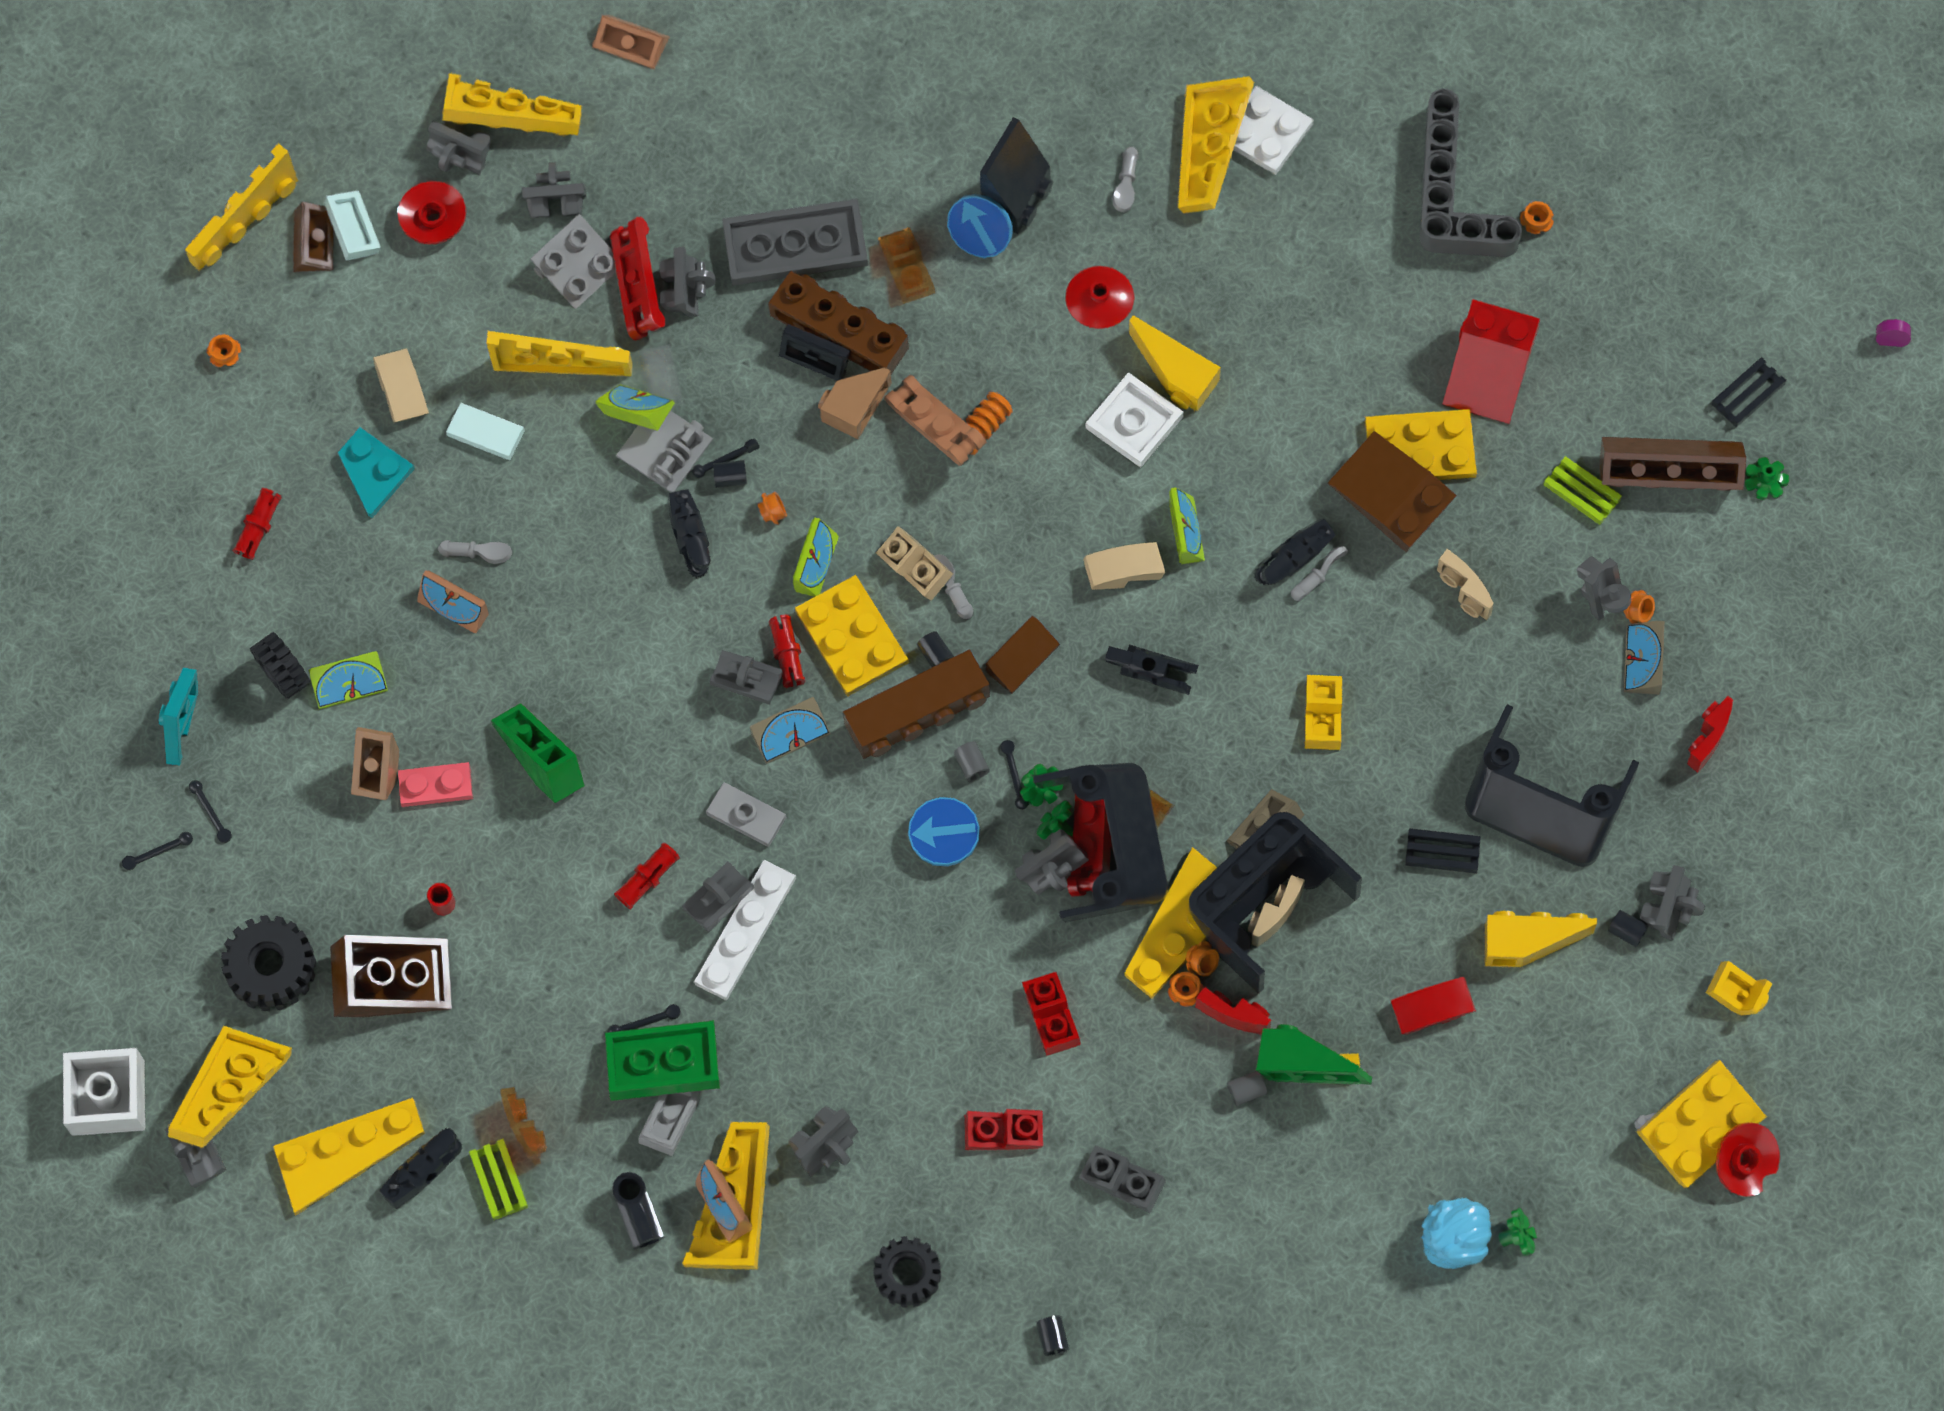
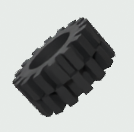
[250,632,311,699]
[873,1236,941,1308]

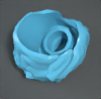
[1421,1198,1492,1269]

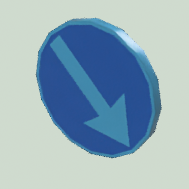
[947,194,1013,258]
[908,797,980,867]

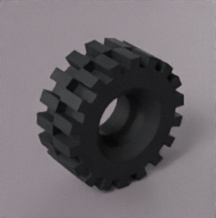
[221,915,316,1011]

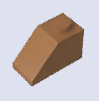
[818,368,891,439]
[351,727,399,800]

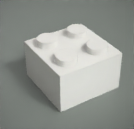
[63,1048,145,1136]

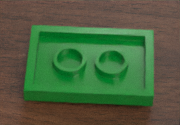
[605,1020,720,1101]

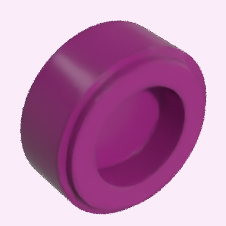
[1876,319,1911,347]

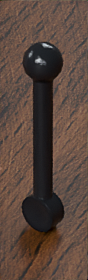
[692,439,760,478]
[1001,740,1029,810]
[189,780,232,843]
[122,832,193,870]
[607,1004,681,1033]

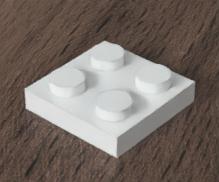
[1233,86,1313,175]
[1086,373,1184,468]

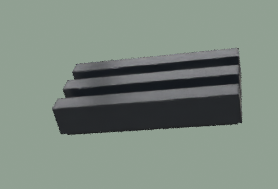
[778,324,851,381]
[1711,357,1786,428]
[1405,828,1481,874]

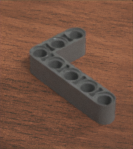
[1419,88,1522,257]

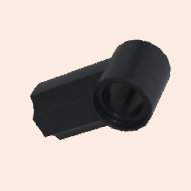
[612,1172,664,1250]

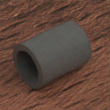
[954,741,990,782]
[1227,1071,1267,1106]

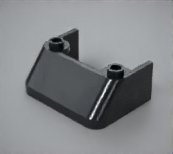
[1465,704,1640,867]
[1033,763,1168,923]
[1189,812,1362,994]

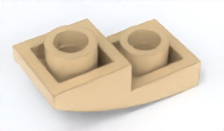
[373,348,429,423]
[876,526,953,601]
[1083,542,1165,590]
[1437,549,1494,620]
[1248,875,1305,947]

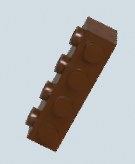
[769,271,909,374]
[1599,437,1747,491]
[843,649,990,759]

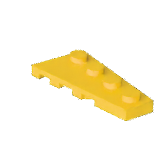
[442,73,582,136]
[1178,76,1254,213]
[185,143,298,271]
[486,331,632,376]
[1124,847,1217,999]
[168,1026,292,1148]
[273,1098,425,1215]
[682,1122,770,1270]

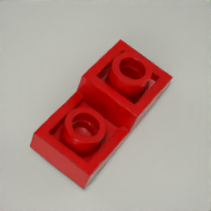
[1687,696,1733,773]
[1022,972,1081,1056]
[1390,977,1476,1035]
[1195,987,1272,1034]
[965,1109,1043,1150]

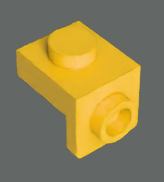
[1706,961,1772,1016]

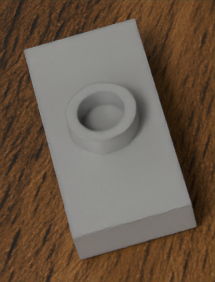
[706,782,787,847]
[639,1091,702,1156]

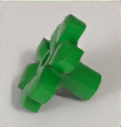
[1744,457,1789,500]
[1020,764,1064,807]
[1036,800,1073,839]
[1498,1208,1537,1256]

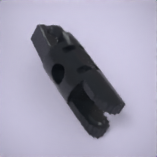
[667,489,711,578]
[1254,519,1335,585]
[1105,644,1199,695]
[379,1128,463,1209]

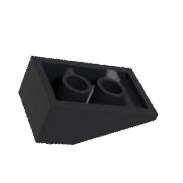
[980,117,1053,234]

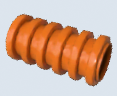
[958,392,1013,455]

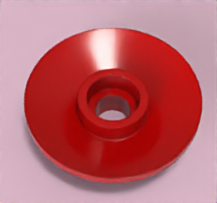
[398,181,466,244]
[1065,266,1134,329]
[1716,1122,1780,1197]

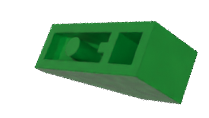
[491,703,585,803]
[1256,1024,1372,1085]

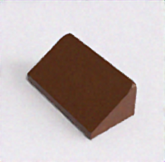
[293,202,334,272]
[986,616,1060,694]

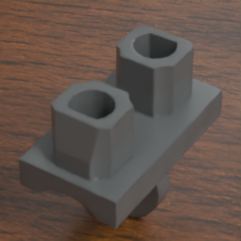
[427,121,490,175]
[522,162,587,219]
[660,247,715,317]
[1577,556,1632,621]
[710,650,783,705]
[1015,830,1089,895]
[682,861,754,933]
[1640,865,1705,940]
[789,1106,859,1177]
[165,1127,227,1188]

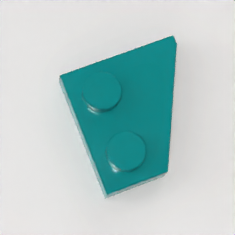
[338,427,415,518]
[159,667,198,766]

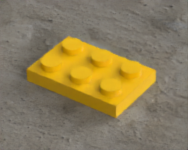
[1365,409,1477,480]
[795,575,909,697]
[1636,1060,1767,1188]

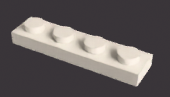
[694,860,796,1001]

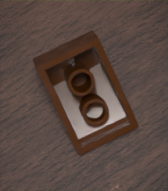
[1327,431,1457,553]
[330,935,452,1018]

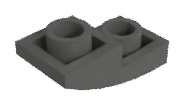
[1079,1145,1166,1213]

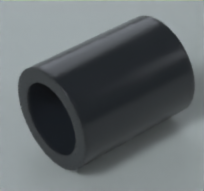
[713,460,747,488]
[917,631,954,667]
[1608,910,1649,948]
[1036,1316,1069,1356]

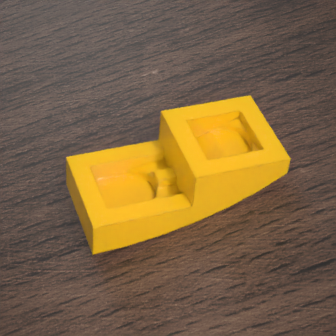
[1305,675,1342,750]

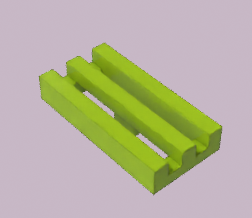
[1544,456,1622,525]
[469,1139,528,1220]

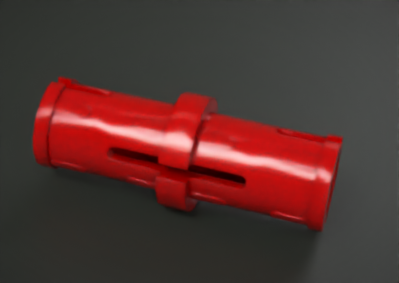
[232,488,282,560]
[769,615,806,688]
[614,842,680,910]

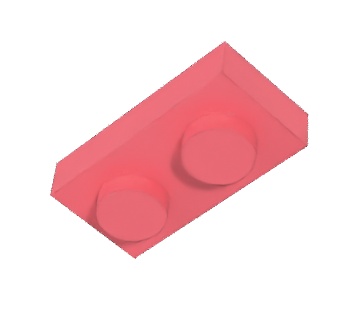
[398,762,473,807]

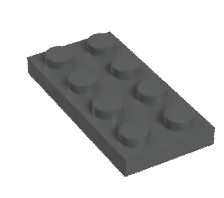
[722,199,868,286]

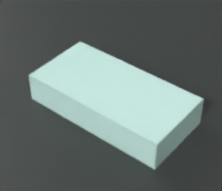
[324,190,381,260]
[446,403,524,460]

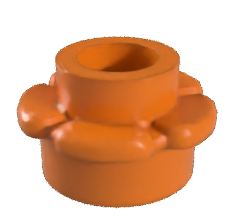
[1520,201,1554,234]
[207,334,241,367]
[758,491,787,524]
[1623,590,1655,624]
[1186,941,1219,976]
[1168,972,1204,1007]

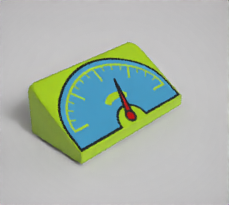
[595,385,675,431]
[1169,487,1205,564]
[793,517,839,597]
[308,651,388,709]

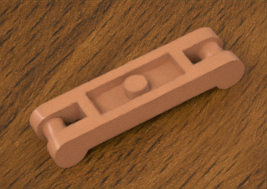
[884,375,987,466]

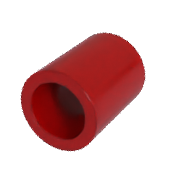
[427,883,456,916]

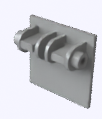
[530,214,616,309]
[616,411,713,492]

